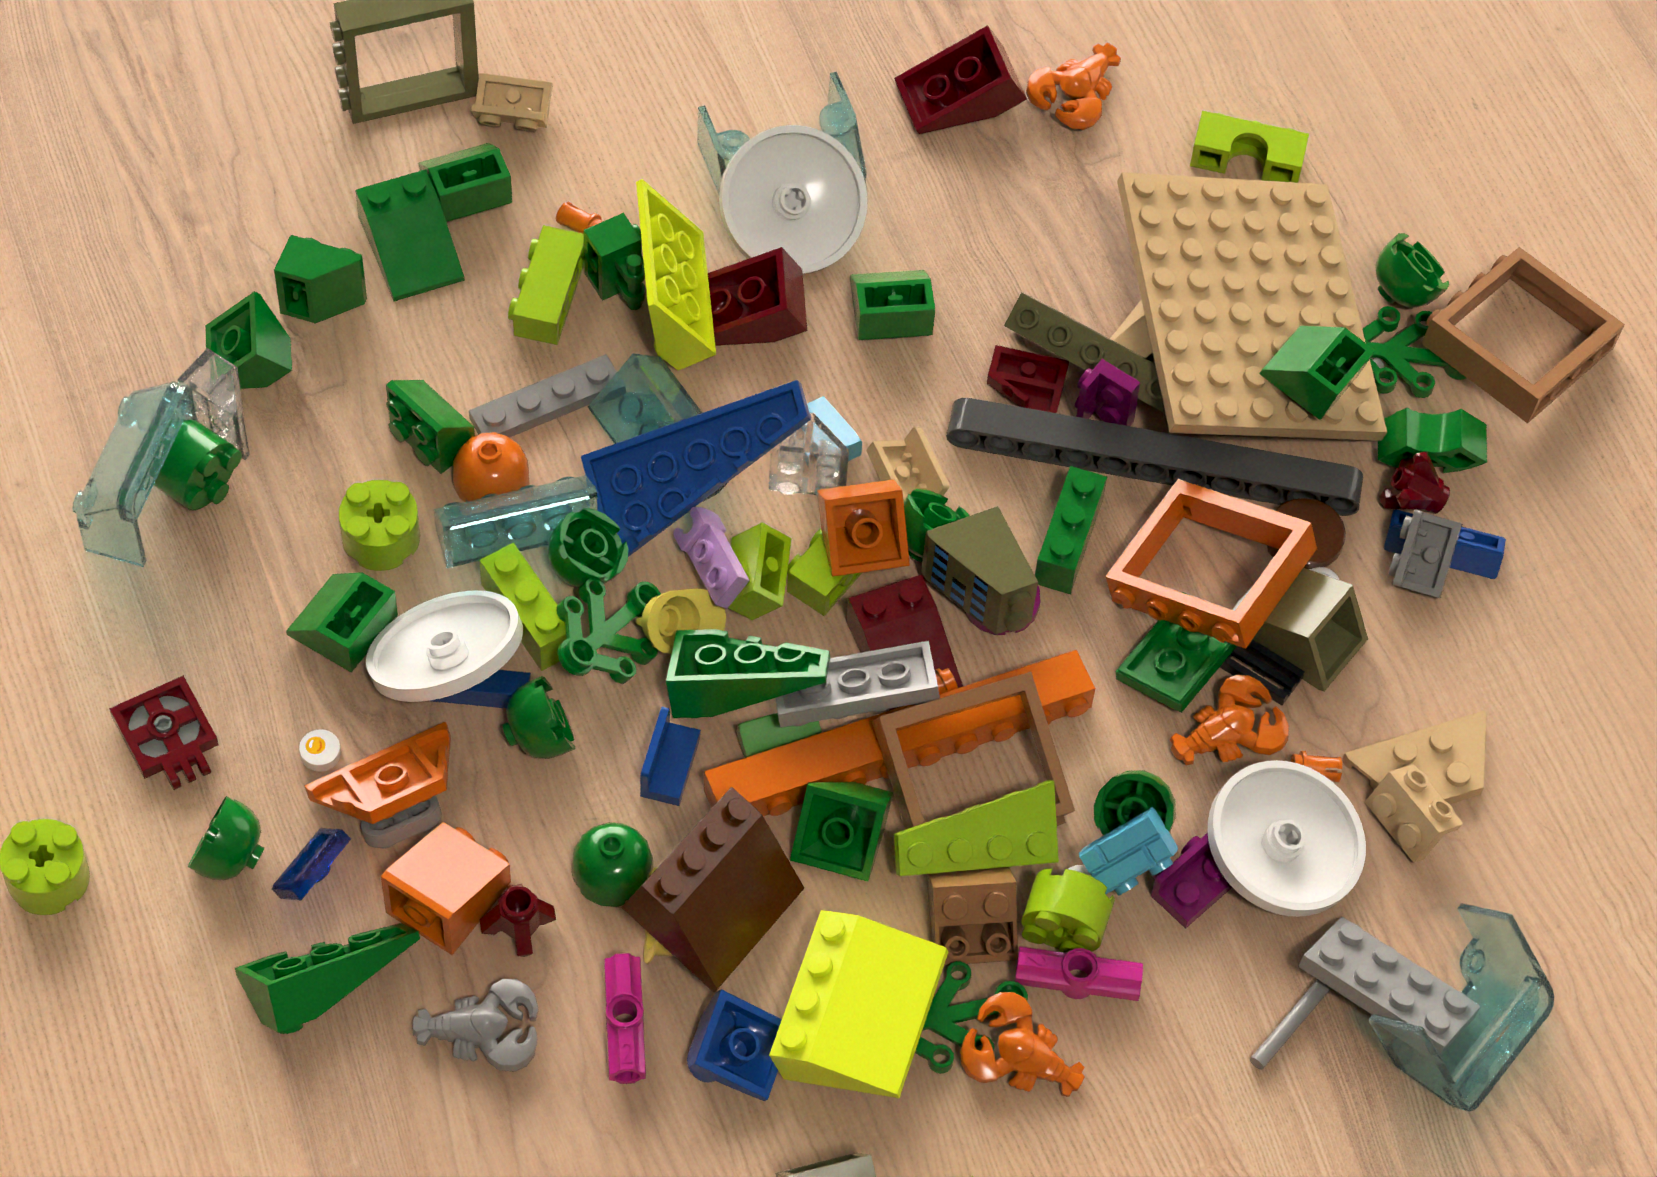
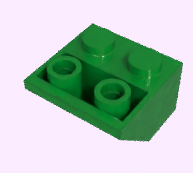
[418,143,512,222]
[274,235,367,324]
[850,270,935,340]
[1259,326,1376,420]
[386,380,475,474]
[286,572,398,673]

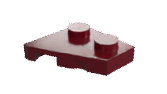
[987,345,1069,413]

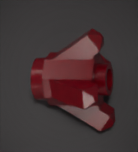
[1380,452,1450,514]
[480,884,556,957]

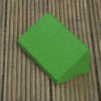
[737,713,822,758]

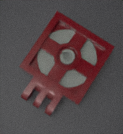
[109,675,219,790]

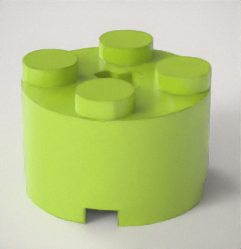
[339,480,420,571]
[0,819,90,915]
[1021,868,1115,953]

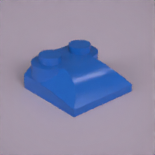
[687,989,782,1101]

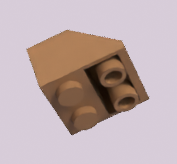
[928,867,1018,966]

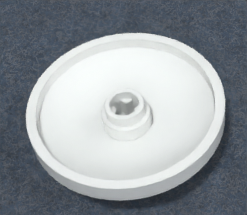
[719,125,867,274]
[366,590,523,702]
[1207,760,1366,917]

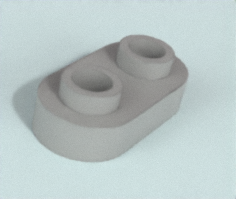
[361,796,442,848]

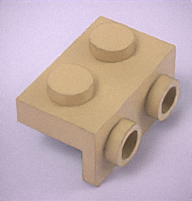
[471,73,553,131]
[866,427,949,502]
[1364,764,1462,863]

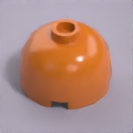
[452,432,529,511]

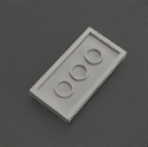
[776,641,940,728]
[1298,917,1481,1058]

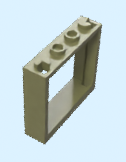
[330,0,479,124]

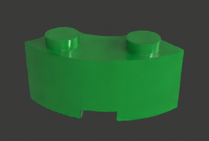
[1378,408,1487,473]

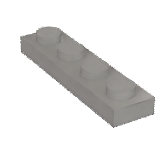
[469,354,623,437]

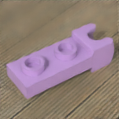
[673,507,750,609]

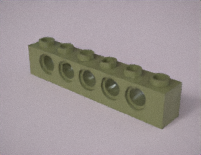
[1004,292,1208,435]

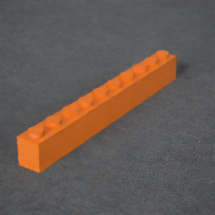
[704,649,1096,816]

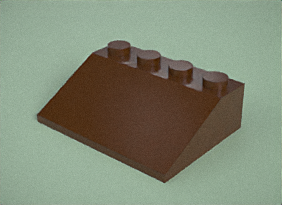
[621,787,804,993]

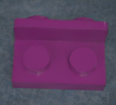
[1074,359,1140,426]
[1151,832,1232,929]

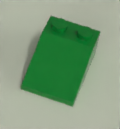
[355,169,465,302]

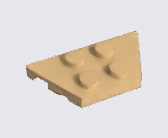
[1342,710,1487,804]

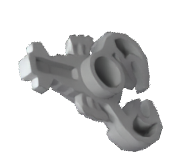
[412,979,538,1072]

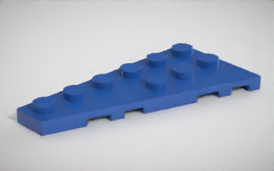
[581,380,811,557]

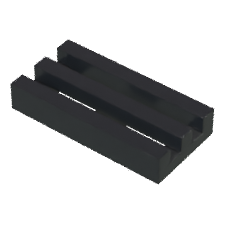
[1220,639,1305,706]

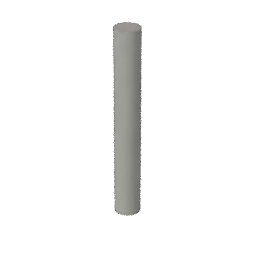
[1250,979,1331,1070]

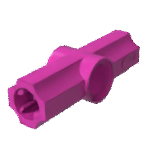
[1015,946,1143,1001]
[604,953,646,1084]

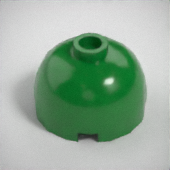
[1375,233,1449,308]
[904,489,970,562]
[548,508,629,588]
[502,676,575,759]
[1094,770,1176,835]
[188,796,264,880]
[572,822,653,907]

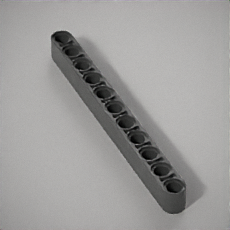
[946,398,1363,516]

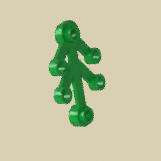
[1362,306,1467,398]
[556,578,661,684]
[915,961,1028,1074]

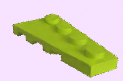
[894,780,1059,876]

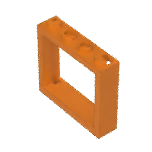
[1105,479,1317,649]

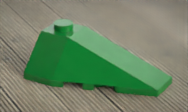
[666,629,830,718]
[235,923,420,1034]

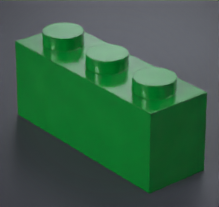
[1035,466,1107,595]

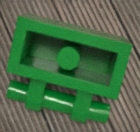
[584,213,646,310]

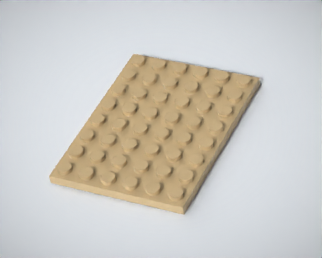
[1117,172,1387,441]

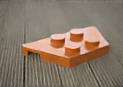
[304,722,451,824]

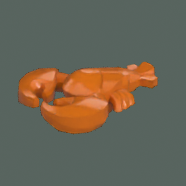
[1026,43,1121,130]
[1170,675,1289,765]
[960,992,1085,1097]

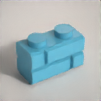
[1078,807,1178,896]

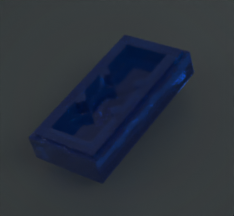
[271,828,351,901]

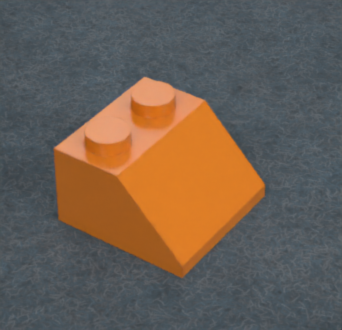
[817,480,910,577]

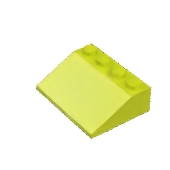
[636,179,716,371]
[769,910,949,1098]

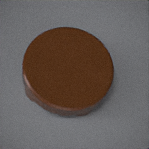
[1267,498,1346,569]

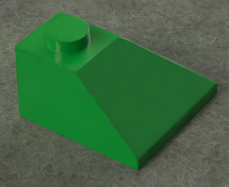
[205,291,292,391]
[790,782,894,881]

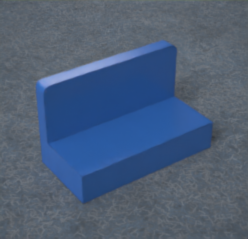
[640,707,701,806]

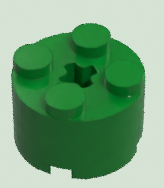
[149,419,242,510]

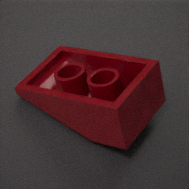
[894,25,1027,134]
[708,247,808,346]
[846,574,963,711]

